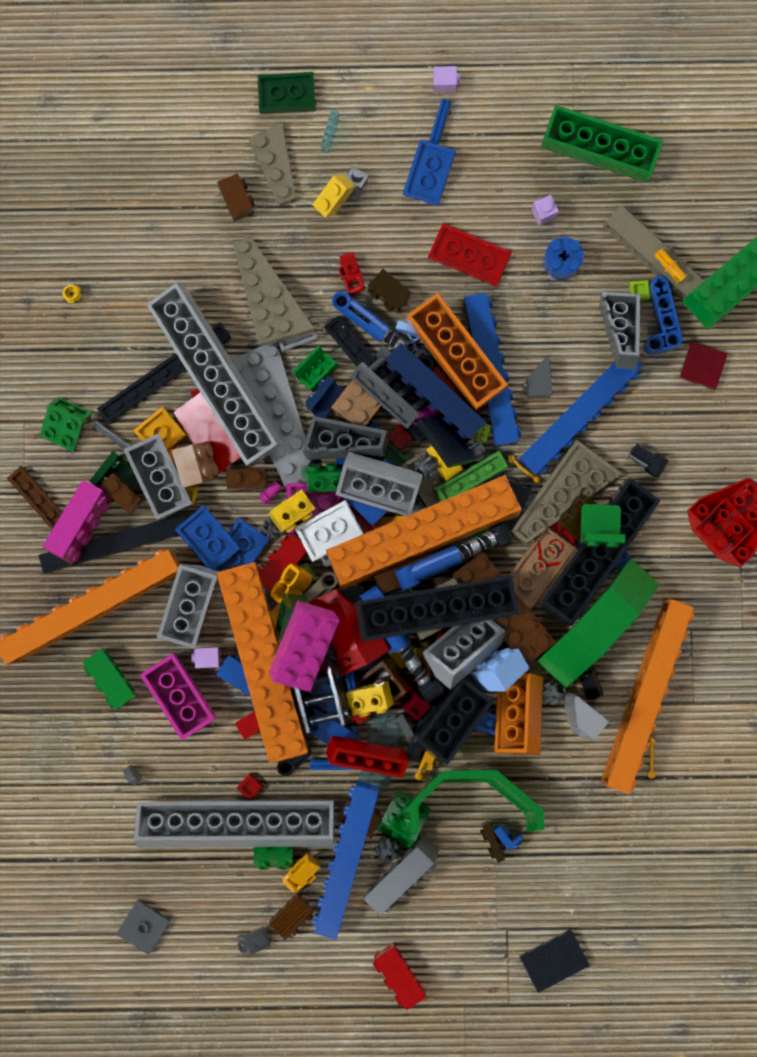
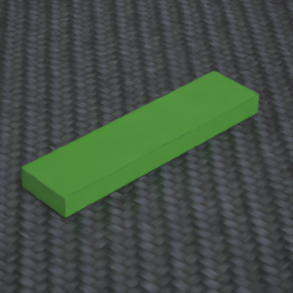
[434,451,509,502]

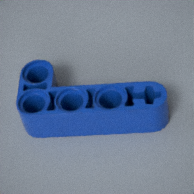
[643,276,683,356]

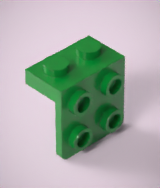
[580,504,625,548]

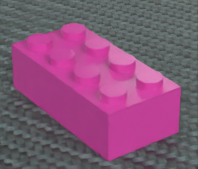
[42,480,111,565]
[269,601,339,692]
[140,653,217,741]

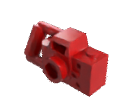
[338,252,365,296]

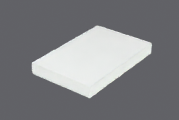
[295,500,364,562]

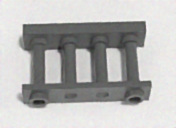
[351,345,431,429]

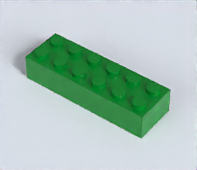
[540,105,663,183]
[682,237,757,330]

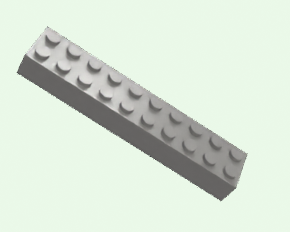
[146,282,284,466]
[134,801,334,848]

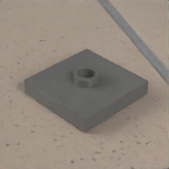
[116,899,171,955]

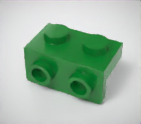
[292,346,339,393]
[302,463,342,493]
[253,847,294,870]

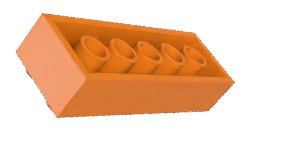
[406,293,508,412]

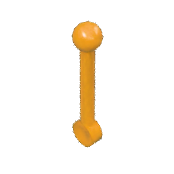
[507,456,540,483]
[647,738,656,779]

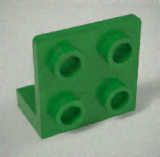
[40,397,92,452]
[376,790,431,849]

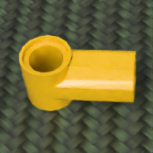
[426,446,462,481]

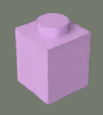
[433,66,460,93]
[531,195,559,226]
[192,647,221,668]

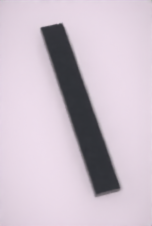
[324,315,426,444]
[97,322,232,425]
[38,513,188,574]

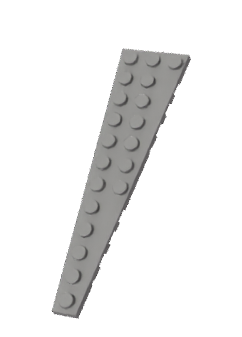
[232,343,331,568]

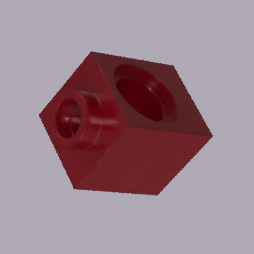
[398,687,431,720]

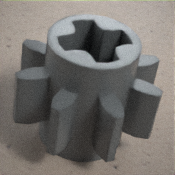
[466,439,486,464]
[414,455,438,480]
[262,516,286,539]
[542,680,565,706]
[375,837,400,862]

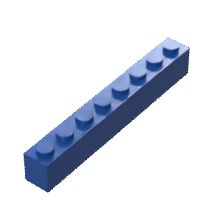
[463,292,521,447]
[518,361,643,476]
[217,654,361,744]
[312,780,380,940]

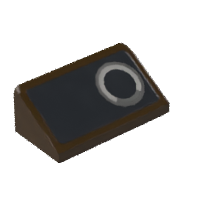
[579,664,604,699]

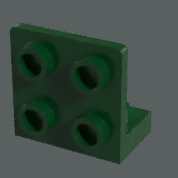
[89,451,140,494]

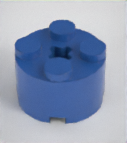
[543,237,584,280]

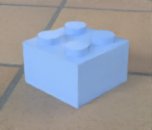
[470,648,529,692]

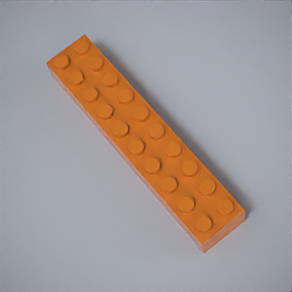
[326,475,522,590]
[0,549,180,665]
[217,562,309,764]
[600,599,694,794]

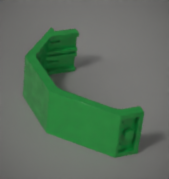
[535,559,660,688]
[396,770,545,835]

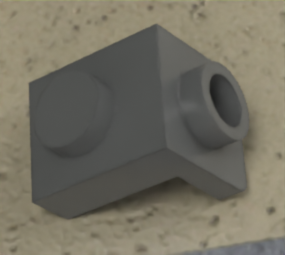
[346,167,369,201]
[384,712,415,739]
[237,927,271,956]

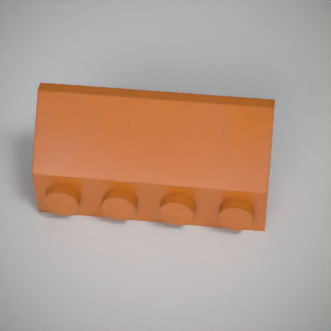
[494,674,543,755]

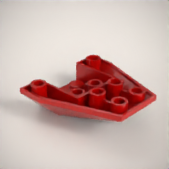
[687,477,757,568]
[308,588,390,676]

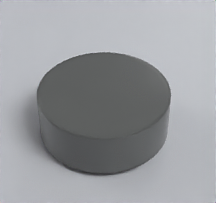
[124,765,141,785]

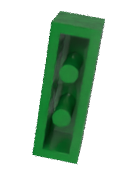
[82,648,138,710]

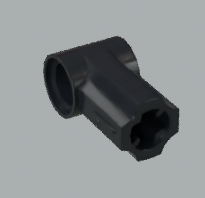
[628,443,669,478]
[277,748,313,776]

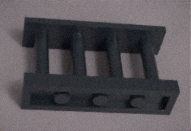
[291,645,353,734]

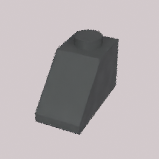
[523,357,552,399]

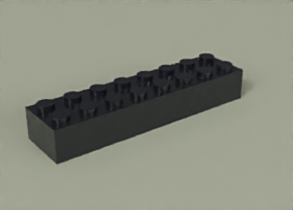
[536,477,661,626]
[353,575,519,643]

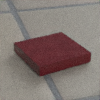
[679,342,727,390]

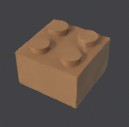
[331,380,383,427]
[172,441,219,488]

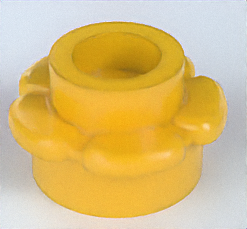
[63,285,81,303]

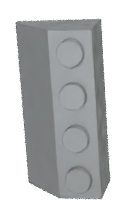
[123,434,192,521]
[336,452,423,516]
[157,564,219,649]
[423,620,505,689]
[564,692,609,740]

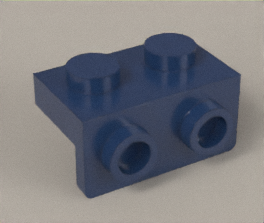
[305,376,344,419]

